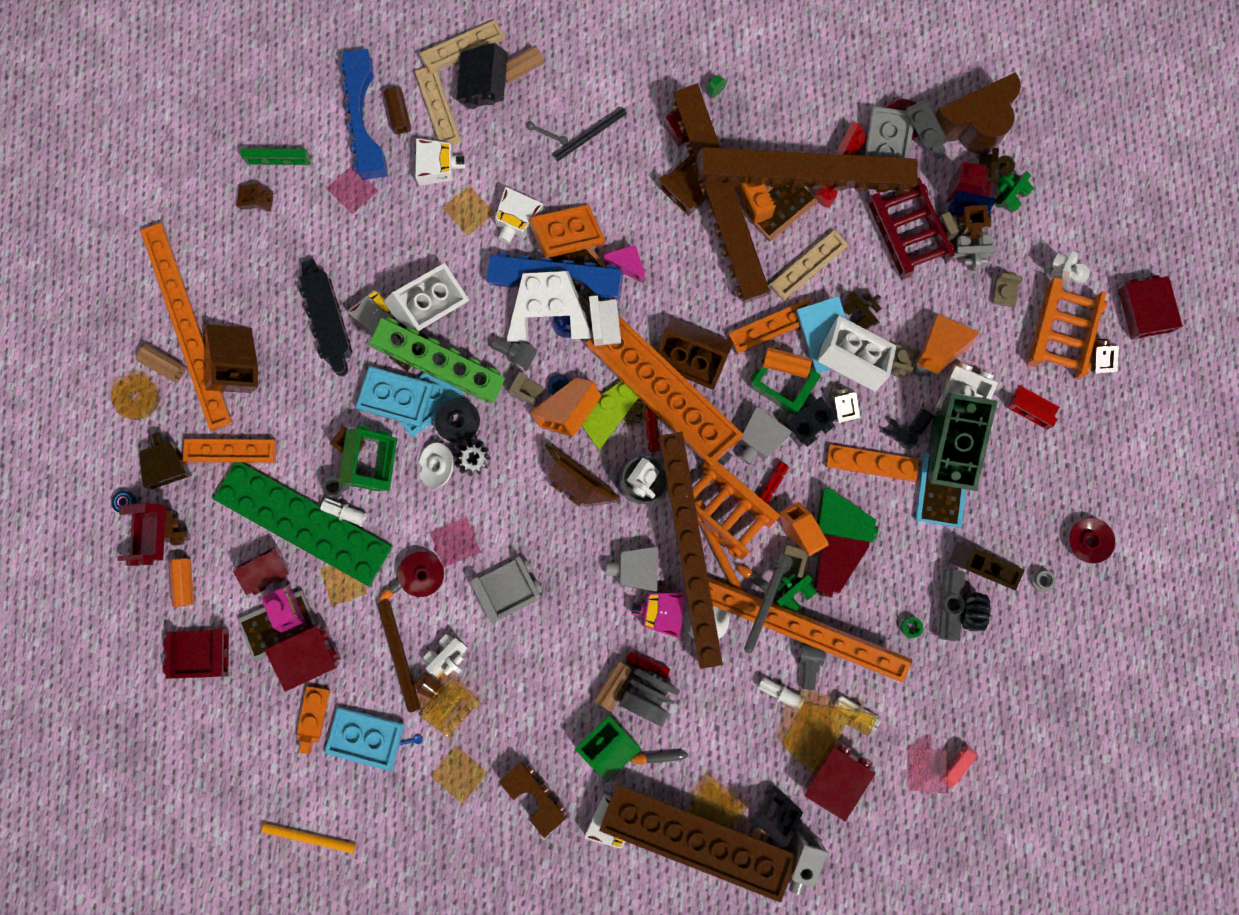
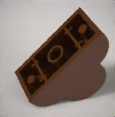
[936,72,1021,154]

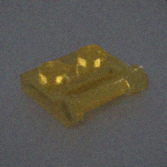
[418,677,481,739]

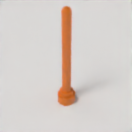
[695,499,743,591]

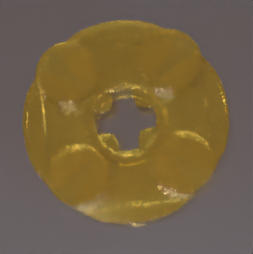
[111,375,159,420]

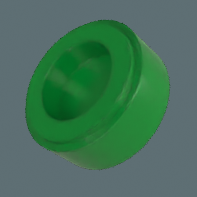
[706,75,727,98]

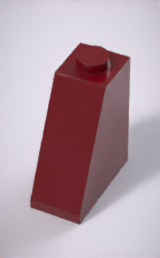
[946,161,993,210]
[814,535,870,598]

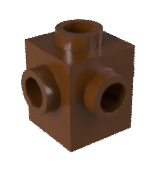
[957,205,991,239]

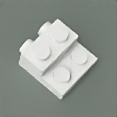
[936,362,998,409]

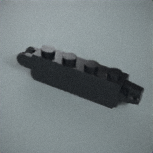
[299,259,353,377]

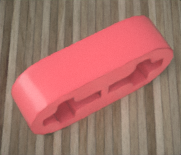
[940,745,978,788]

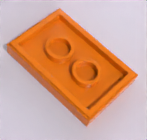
[528,204,606,258]

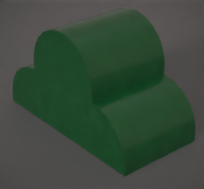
[928,392,998,491]

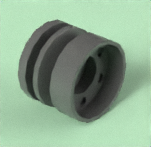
[617,455,668,504]
[618,668,680,727]

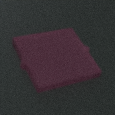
[326,165,378,214]
[430,518,481,568]
[908,747,948,794]

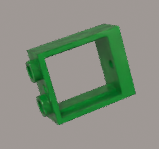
[749,347,821,416]
[338,425,397,492]

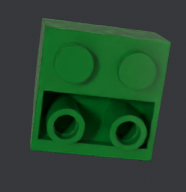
[575,715,641,782]

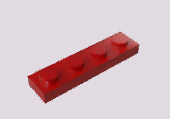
[815,122,866,208]

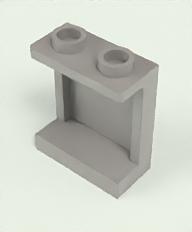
[470,556,543,623]

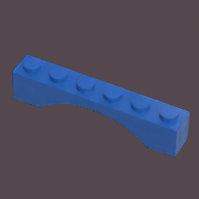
[340,48,388,180]
[486,253,624,300]

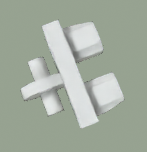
[1051,251,1090,289]
[423,634,468,678]

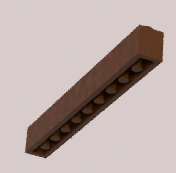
[671,83,770,303]
[697,147,918,194]
[659,432,723,669]

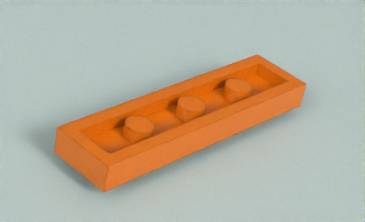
[728,299,812,355]
[183,439,277,463]
[826,444,919,482]

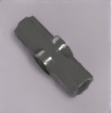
[938,569,965,641]

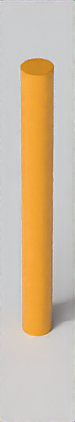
[261,823,356,854]

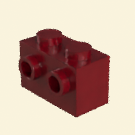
[233,545,290,595]

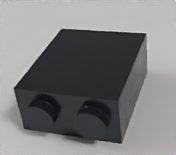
[456,43,508,109]

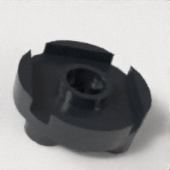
[435,398,480,443]

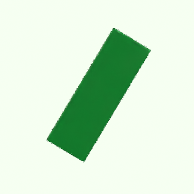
[240,148,311,165]

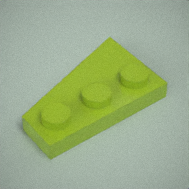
[582,381,639,451]

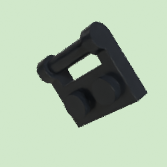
[750,785,803,848]

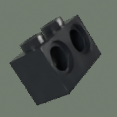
[784,397,838,448]

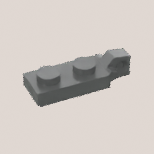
[907,99,947,159]

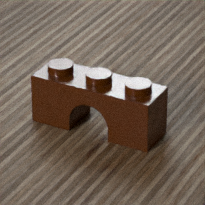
[499,762,567,838]

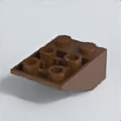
[205,324,258,393]

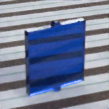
[947,190,996,218]

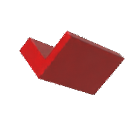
[1007,385,1060,430]

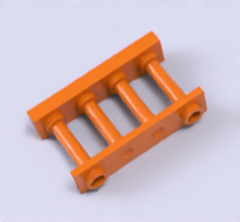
[1027,277,1107,380]
[693,462,781,560]

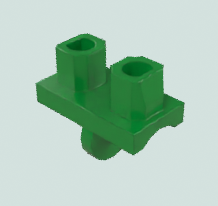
[993,171,1034,212]
[774,573,817,612]

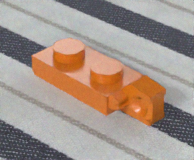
[297,686,331,754]

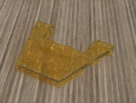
[782,701,878,774]

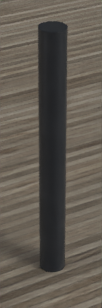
[553,107,627,162]

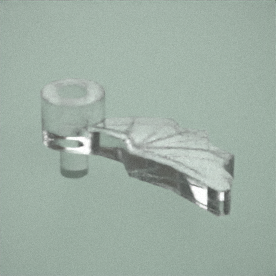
[578,285,591,317]

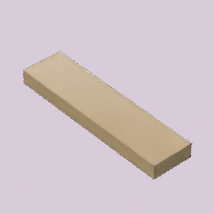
[420,20,505,74]
[415,67,461,145]
[769,229,849,301]

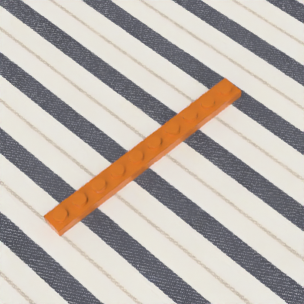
[140,223,234,432]
[684,577,912,683]

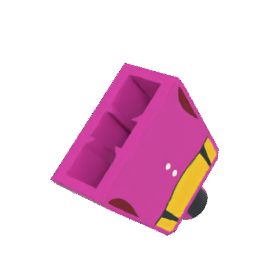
[261,585,307,634]
[631,593,686,638]

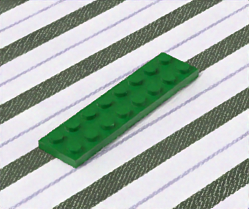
[213,462,393,587]

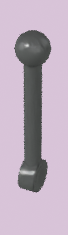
[526,122,568,145]

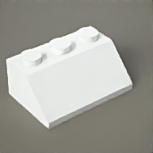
[384,263,469,331]
[817,315,896,392]

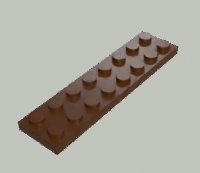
[599,783,798,903]

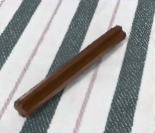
[377,600,421,713]

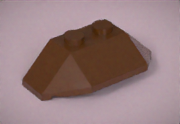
[545,442,620,507]

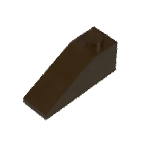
[948,541,1025,591]

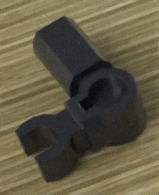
[882,409,934,449]

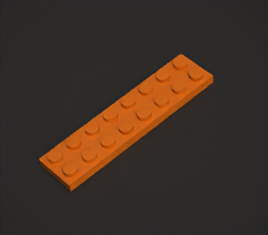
[586,315,743,467]

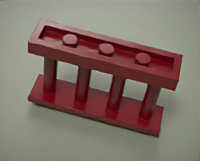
[867,177,955,280]

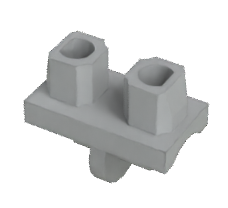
[953,234,998,271]

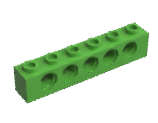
[367,317,505,404]

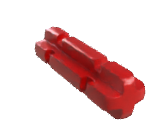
[644,408,660,452]
[759,461,789,503]
[626,652,670,679]

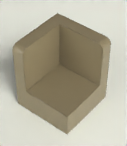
[509,371,544,407]
[782,545,808,579]

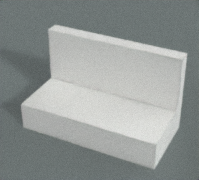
[589,295,621,346]

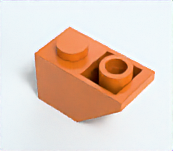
[779,501,828,556]

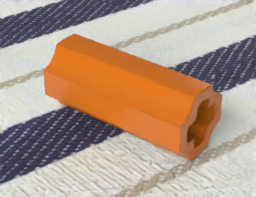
[763,347,812,378]
[169,558,194,607]

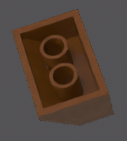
[657,317,734,390]

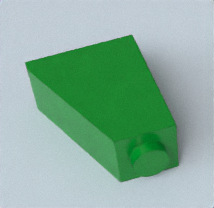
[817,488,879,543]

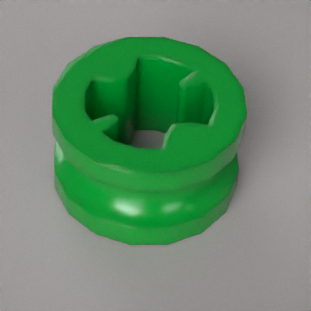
[901,617,924,638]

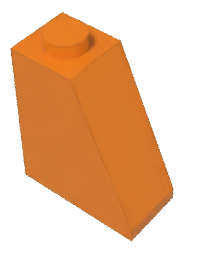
[916,314,979,374]
[530,378,602,437]

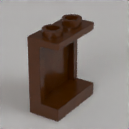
[658,153,708,216]

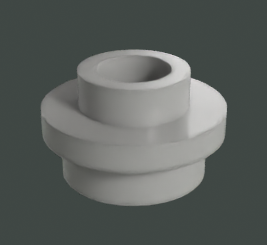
[1031,569,1055,592]

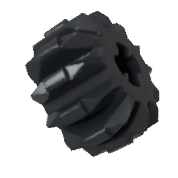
[452,437,491,477]
[961,592,991,631]

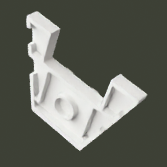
[507,271,593,342]

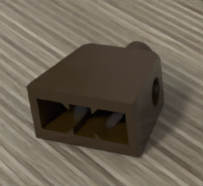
[139,433,192,490]

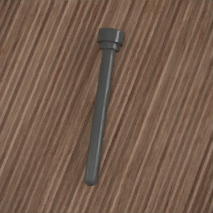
[744,553,793,653]

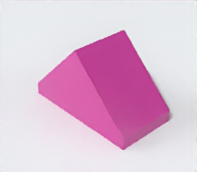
[604,245,645,283]

